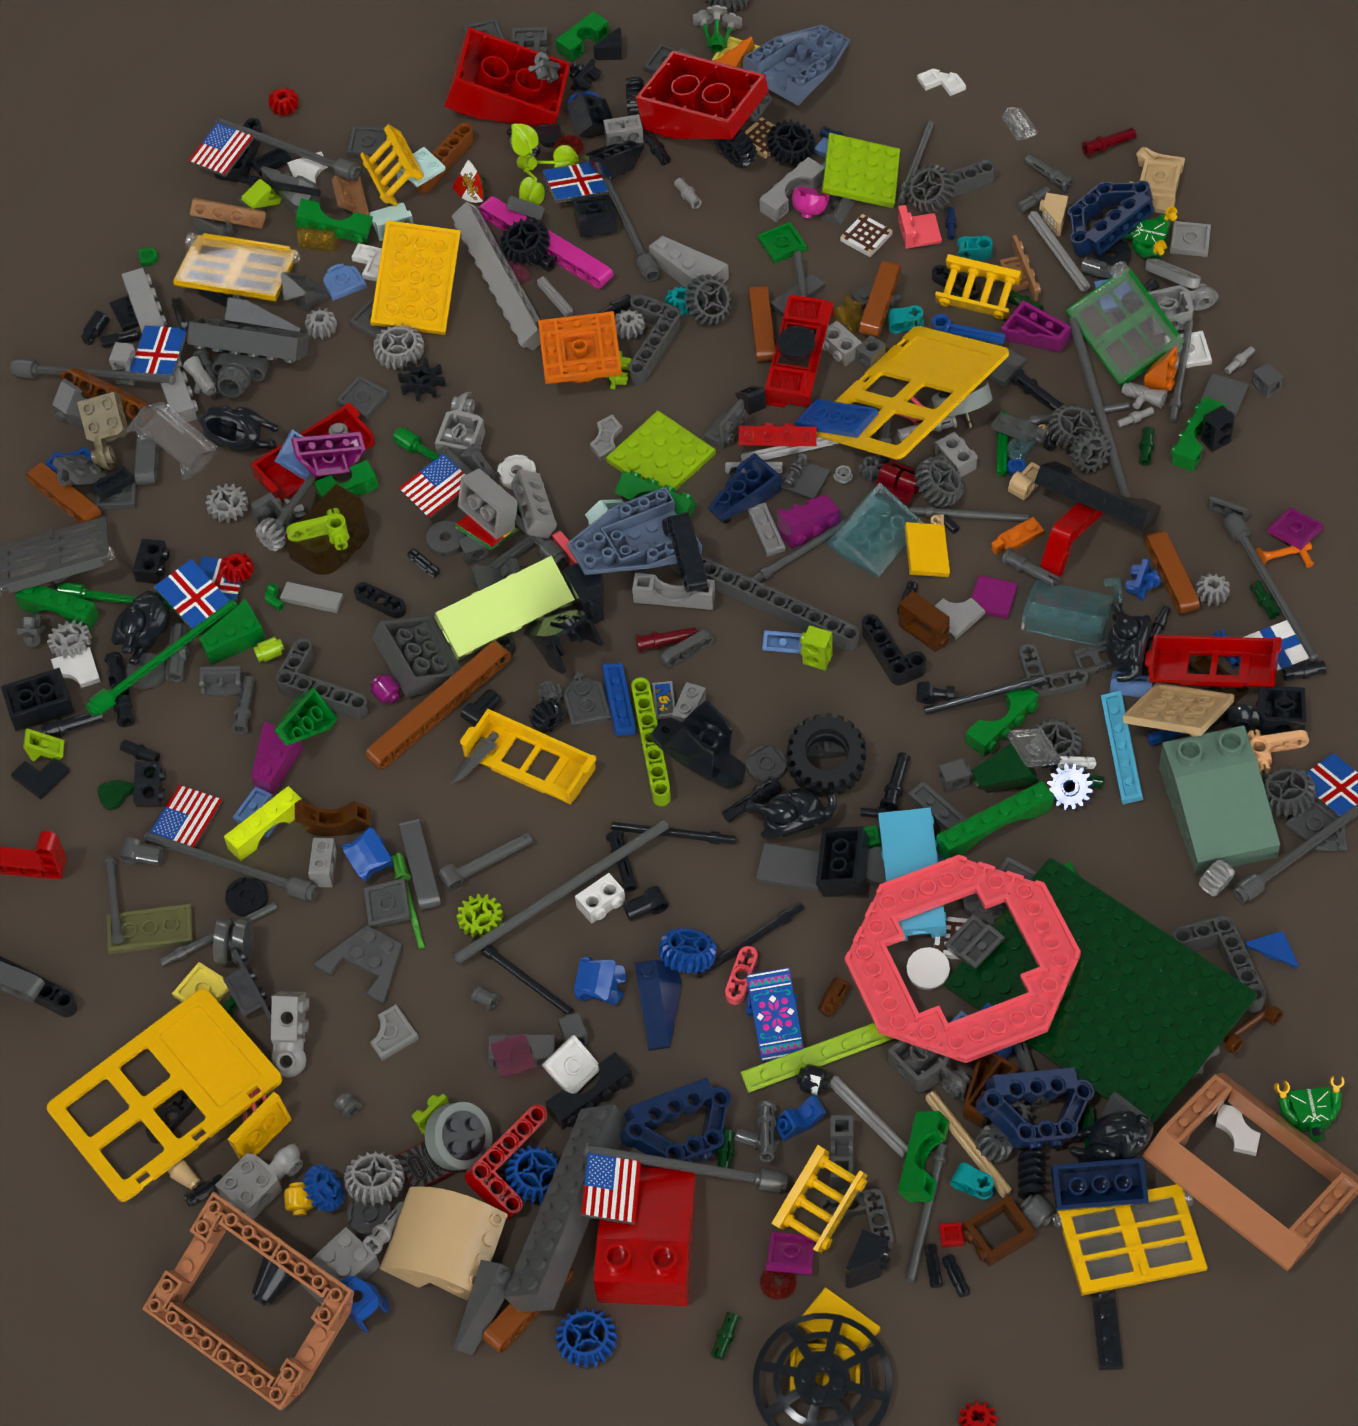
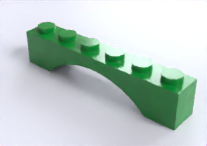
[936,781,1054,860]

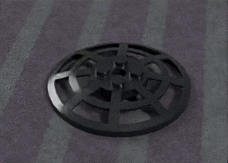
[753,1313,893,1426]

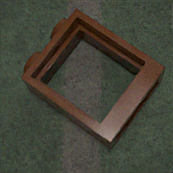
[899,591,950,652]
[962,1195,1035,1267]

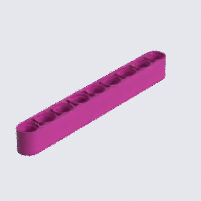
[478,196,613,289]

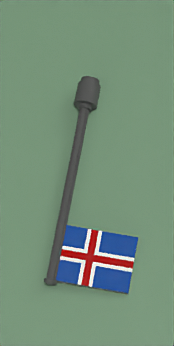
[542,163,659,281]
[10,326,188,385]
[1232,753,1358,904]

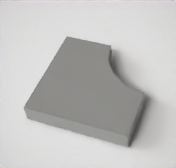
[935,598,986,640]
[370,1004,419,1061]

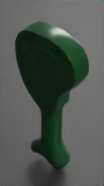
[97,771,155,811]

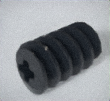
[1017,1150,1046,1200]

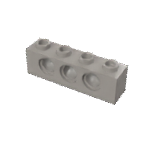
[511,469,557,539]

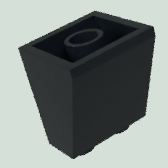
[563,563,604,624]

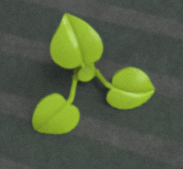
[511,124,579,205]

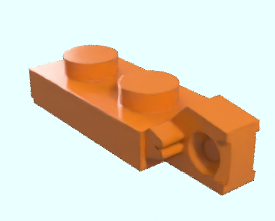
[991,517,1045,555]

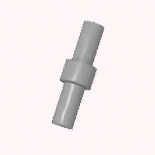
[1224,346,1255,375]
[1116,407,1154,428]

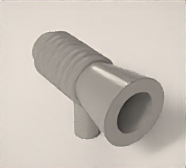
[183,356,216,396]
[1122,382,1167,409]

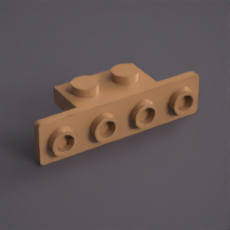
[332,175,369,215]
[190,198,266,229]
[999,235,1041,302]

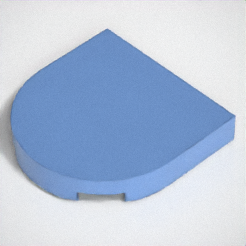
[323,264,367,301]

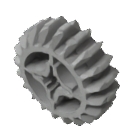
[373,324,424,371]
[344,1150,405,1207]

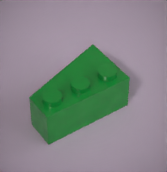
[199,599,265,666]

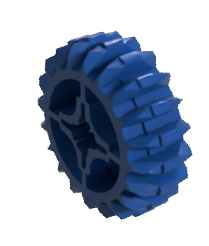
[658,927,717,975]
[505,1145,560,1204]
[555,1306,618,1369]

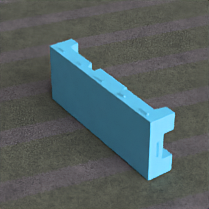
[878,807,947,941]

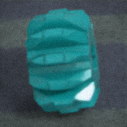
[665,285,690,316]

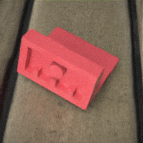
[898,205,942,249]

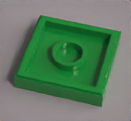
[757,222,807,264]

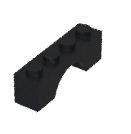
[545,1052,633,1130]

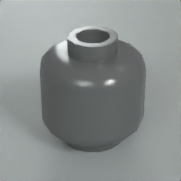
[1019,1194,1054,1228]

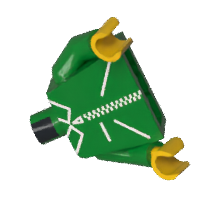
[1123,206,1178,260]
[1274,1076,1344,1141]

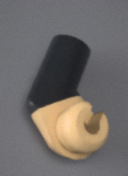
[1038,424,1055,451]
[930,514,960,534]

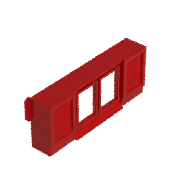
[765,294,834,408]
[251,403,375,502]
[1145,634,1282,688]

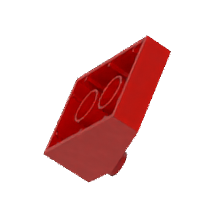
[444,27,570,127]
[635,51,769,139]
[593,1167,697,1306]

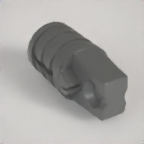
[1080,256,1117,279]

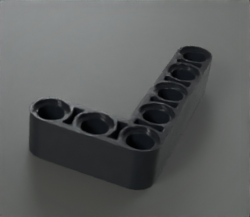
[0,956,77,1017]

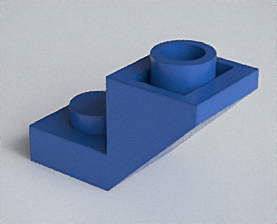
[775,1096,827,1141]

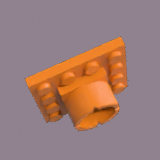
[538,311,622,384]

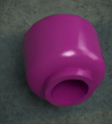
[370,674,401,704]

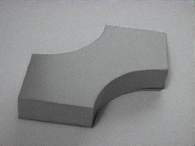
[590,414,623,461]

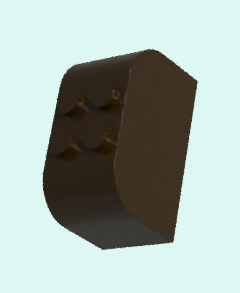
[285,484,369,575]

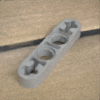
[1145,258,1201,288]

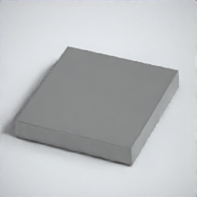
[1170,221,1211,257]

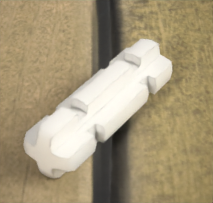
[1057,756,1096,769]

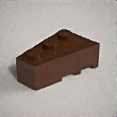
[963,1053,1019,1129]

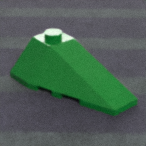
[274,687,338,746]

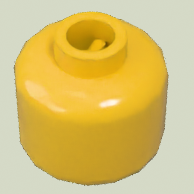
[284,1182,313,1216]

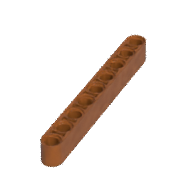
[365,641,512,770]

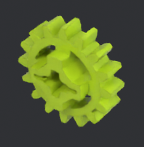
[457,894,504,938]

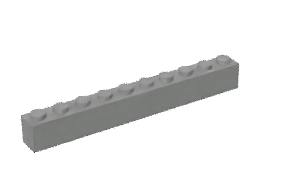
[452,202,541,351]
[121,268,199,426]

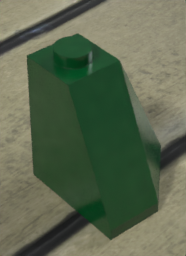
[971,743,1039,793]

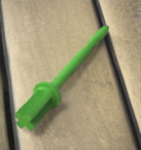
[391,853,425,948]

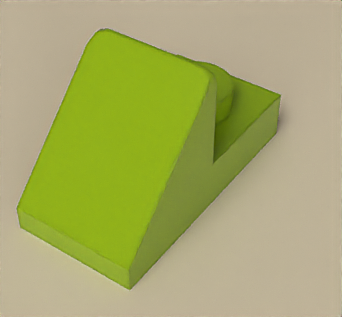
[241,179,281,209]
[23,728,65,762]

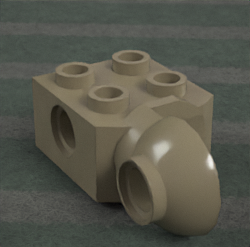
[77,392,129,471]

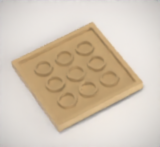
[1123,683,1234,737]

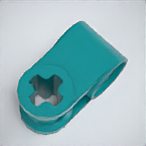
[957,236,993,261]
[887,305,924,334]
[949,1162,994,1201]

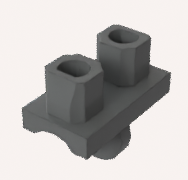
[528,52,561,83]
[17,613,47,647]

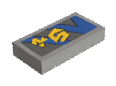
[652,681,675,721]

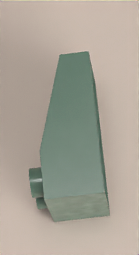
[1158,725,1280,875]

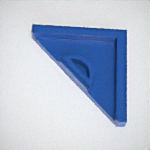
[1245,931,1298,969]

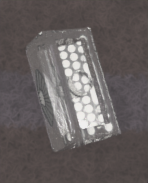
[1002,107,1038,141]

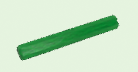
[996,410,1009,476]

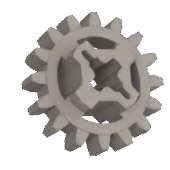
[205,483,249,523]
[47,620,92,659]

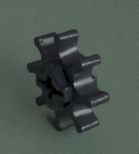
[398,358,446,402]

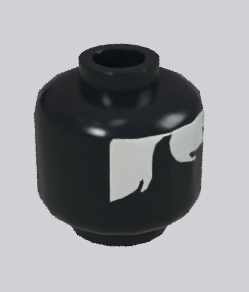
[796,1064,830,1096]

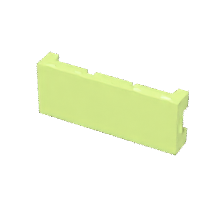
[434,556,575,661]

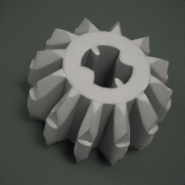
[305,308,337,340]
[615,308,645,341]
[255,517,287,551]
[1195,572,1230,607]
[1199,860,1235,896]

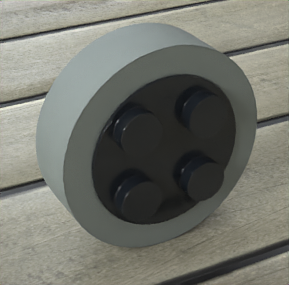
[932,380,993,429]
[425,1102,492,1171]

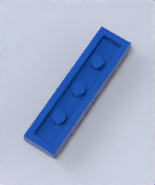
[601,663,636,736]

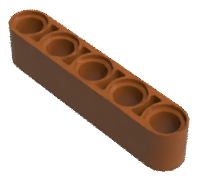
[415,123,474,193]
[859,260,901,337]
[749,285,775,362]
[60,368,149,419]
[25,462,102,523]
[1144,530,1200,615]
[482,1268,574,1353]

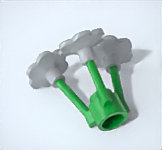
[692,5,742,52]

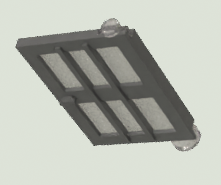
[0,516,115,596]

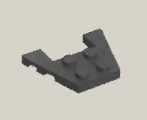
[314,925,403,1006]

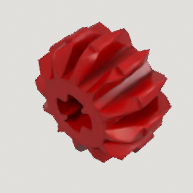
[268,87,299,117]
[220,551,254,585]
[958,1399,998,1426]

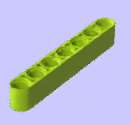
[631,678,671,806]

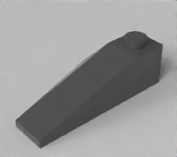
[261,166,322,217]

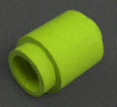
[253,636,285,662]

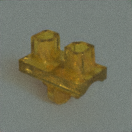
[834,295,863,333]

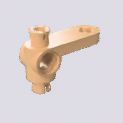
[1247,730,1309,775]

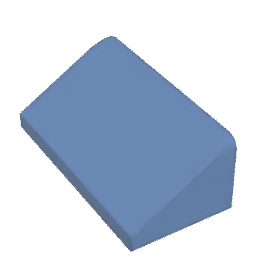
[762,630,802,654]
[1110,671,1153,698]

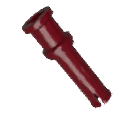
[1082,127,1137,157]
[635,627,697,652]

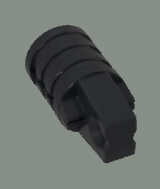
[81,311,110,345]

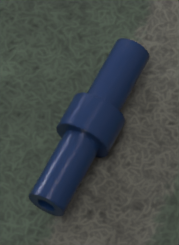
[945,207,957,240]

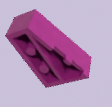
[1001,300,1072,352]
[777,494,840,549]

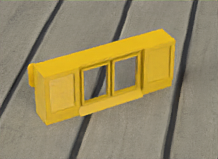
[460,709,596,805]

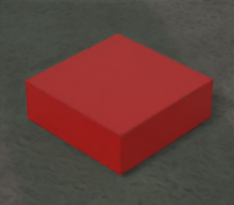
[939,1222,964,1248]

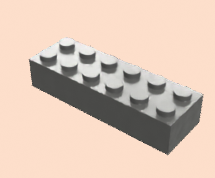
[187,317,309,363]

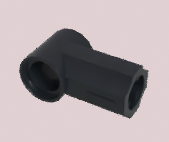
[461,689,502,727]
[623,886,669,921]

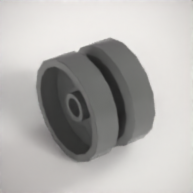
[213,918,253,966]

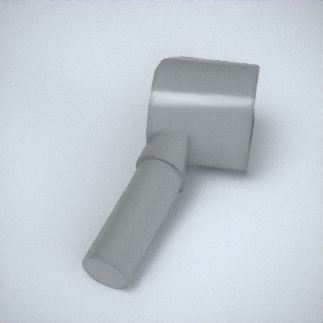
[284,498,306,518]

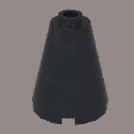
[252,1256,295,1306]

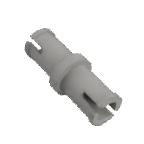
[674,178,702,209]

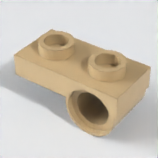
[1008,462,1040,501]

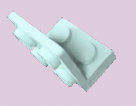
[397,147,445,187]
[369,203,414,241]

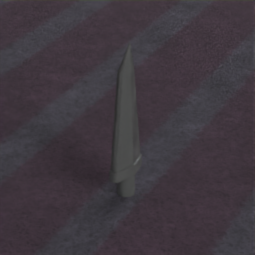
[449,731,499,785]

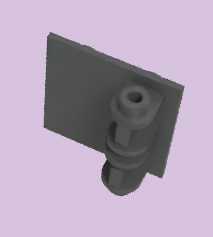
[781,453,830,499]

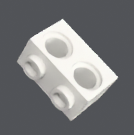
[575,873,626,924]

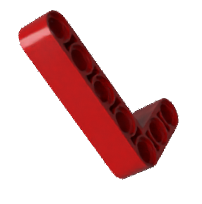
[1040,502,1103,577]
[0,831,67,880]
[465,1104,547,1220]

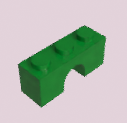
[556,11,609,63]
[314,460,379,500]

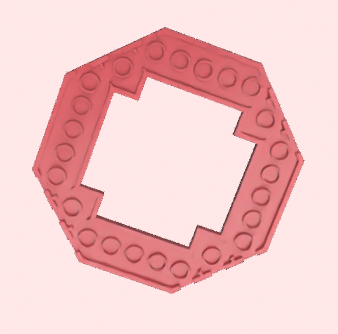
[845,855,1081,1063]

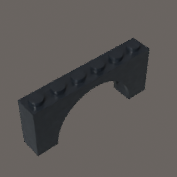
[1034,461,1161,529]

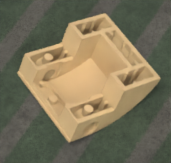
[380,1186,508,1301]

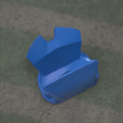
[342,828,393,882]
[574,955,626,1006]
[341,1276,389,1333]

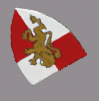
[452,159,486,203]

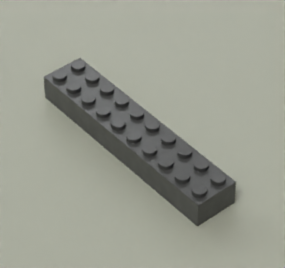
[503,1105,628,1312]

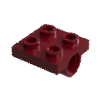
[873,459,919,506]

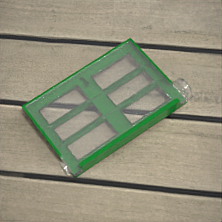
[1065,262,1185,387]

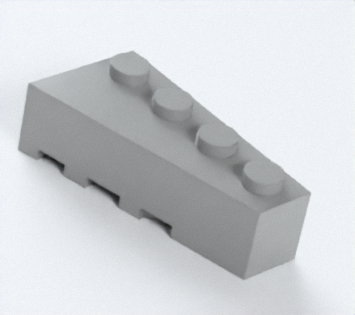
[649,236,729,291]

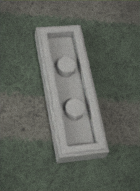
[747,502,786,557]
[280,582,344,613]

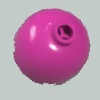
[792,186,830,218]

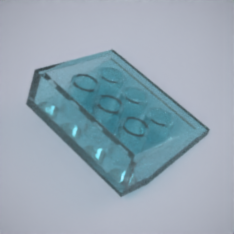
[826,483,923,578]
[1021,580,1115,646]

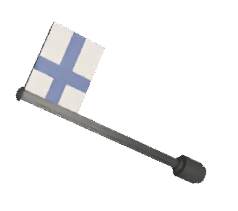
[1224,513,1319,673]

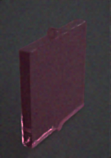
[490,1033,536,1079]

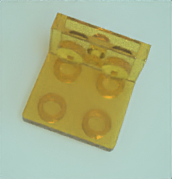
[296,228,339,252]

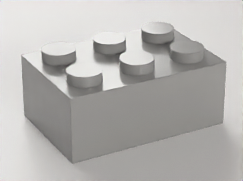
[458,468,518,539]
[299,1227,380,1304]

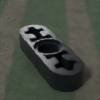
[932,265,980,300]
[354,582,406,618]
[146,1090,196,1144]

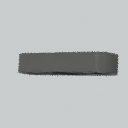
[660,629,714,669]

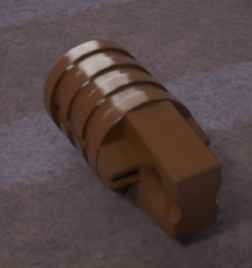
[818,977,851,1017]

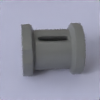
[471,984,499,1011]

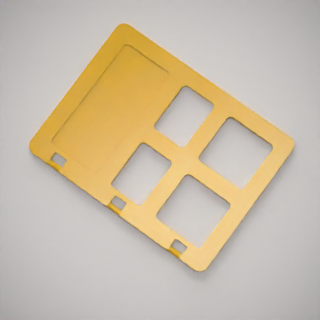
[817,326,1009,460]
[47,989,282,1202]

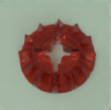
[554,135,583,155]
[760,1270,796,1300]

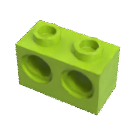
[800,625,833,671]

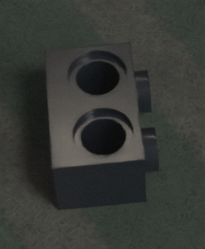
[1200,405,1235,452]
[132,539,170,584]
[133,762,166,807]

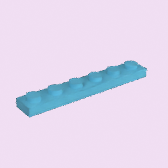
[1101,690,1144,805]

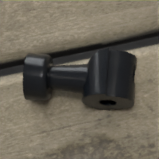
[916,681,955,704]

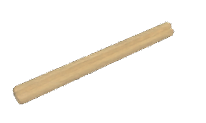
[926,1091,1012,1198]

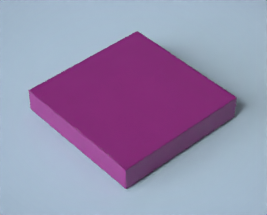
[1267,507,1324,550]
[972,575,1018,619]
[766,1231,816,1275]

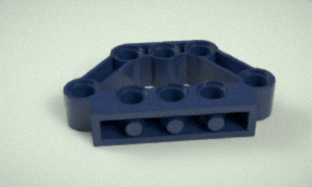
[1067,181,1155,256]
[976,1067,1094,1151]
[620,1077,732,1162]

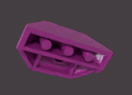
[291,432,365,477]

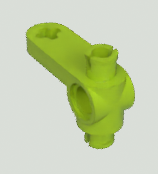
[286,508,349,550]

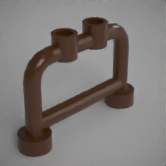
[1222,998,1283,1054]

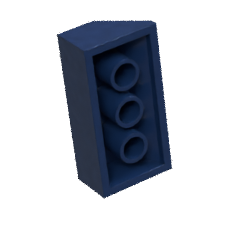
[1050,1158,1149,1211]

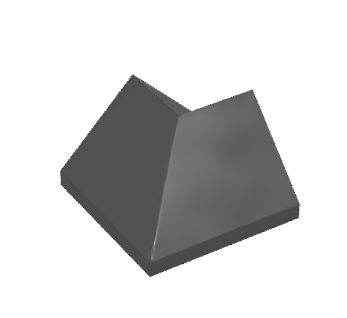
[281,272,330,312]

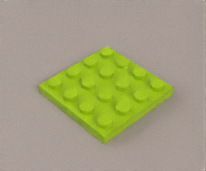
[822,133,900,208]
[606,410,716,491]

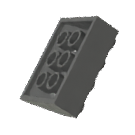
[372,616,462,697]

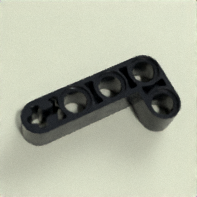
[214,118,263,182]
[662,512,708,593]
[862,614,926,686]

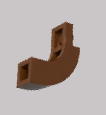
[295,800,370,836]

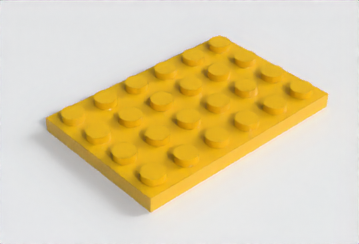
[370,220,461,335]

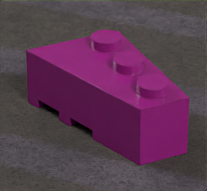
[251,721,303,795]

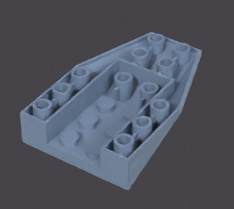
[742,25,850,106]
[567,487,702,575]

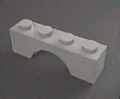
[759,157,824,222]
[632,573,716,610]

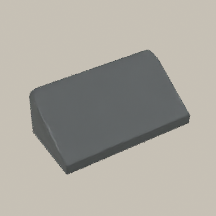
[506,195,545,220]
[820,195,856,225]
[1208,496,1250,522]

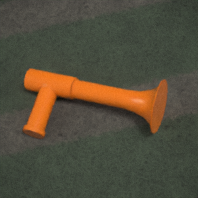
[1256,542,1314,568]

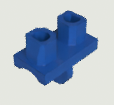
[1125,559,1161,600]

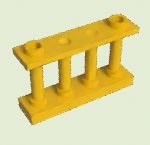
[360,124,424,206]
[935,254,1022,320]
[772,1145,868,1254]

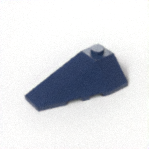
[708,453,782,522]
[634,960,682,1051]

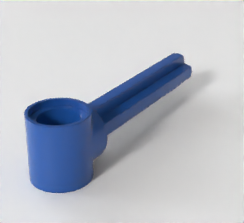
[932,314,1006,344]

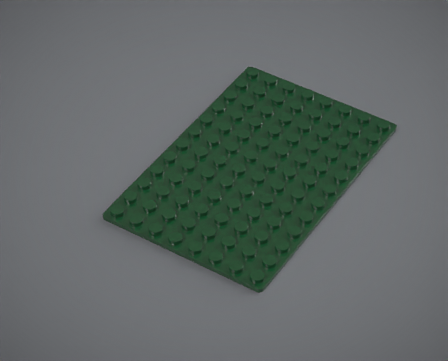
[944,858,1257,1125]

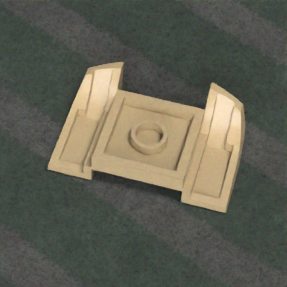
[1129,147,1185,214]

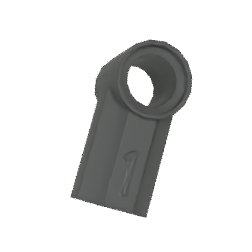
[119,838,164,866]

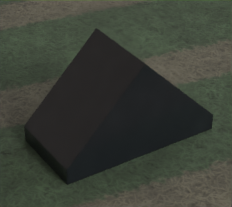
[593,27,622,61]
[735,386,766,415]

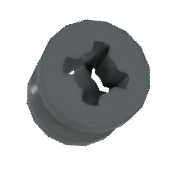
[334,1091,362,1119]

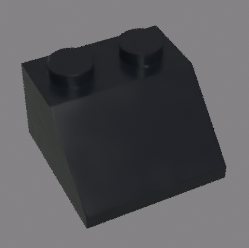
[567,93,613,138]
[572,194,617,237]
[846,1230,891,1289]

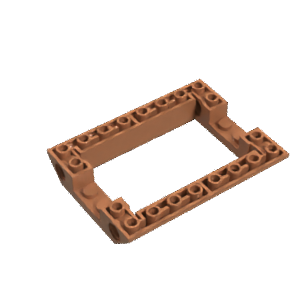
[1142,1072,1358,1272]
[142,1192,354,1411]

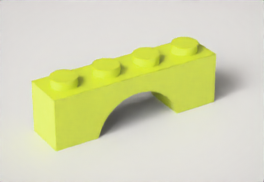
[224,786,302,861]

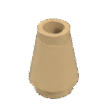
[167,1160,201,1190]

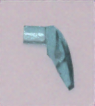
[1104,576,1123,603]

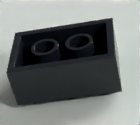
[1,667,74,731]
[816,826,870,897]

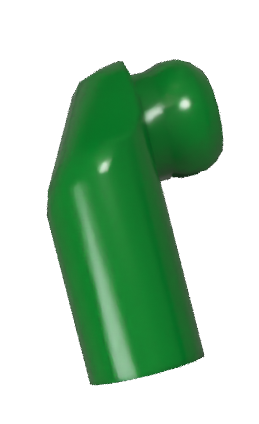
[265,583,285,611]

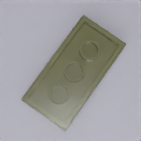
[107,903,194,955]

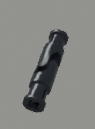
[104,652,135,727]

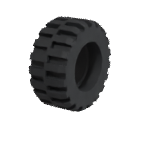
[787,713,867,797]

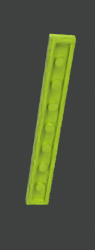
[740,1023,895,1093]

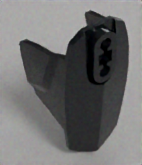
[524,610,603,674]
[651,700,745,788]

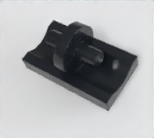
[569,59,601,92]

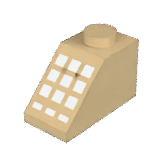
[1039,193,1068,236]

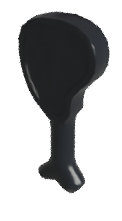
[506,123,561,148]

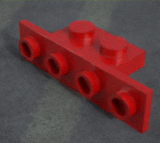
[739,423,817,447]

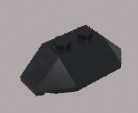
[583,140,644,179]

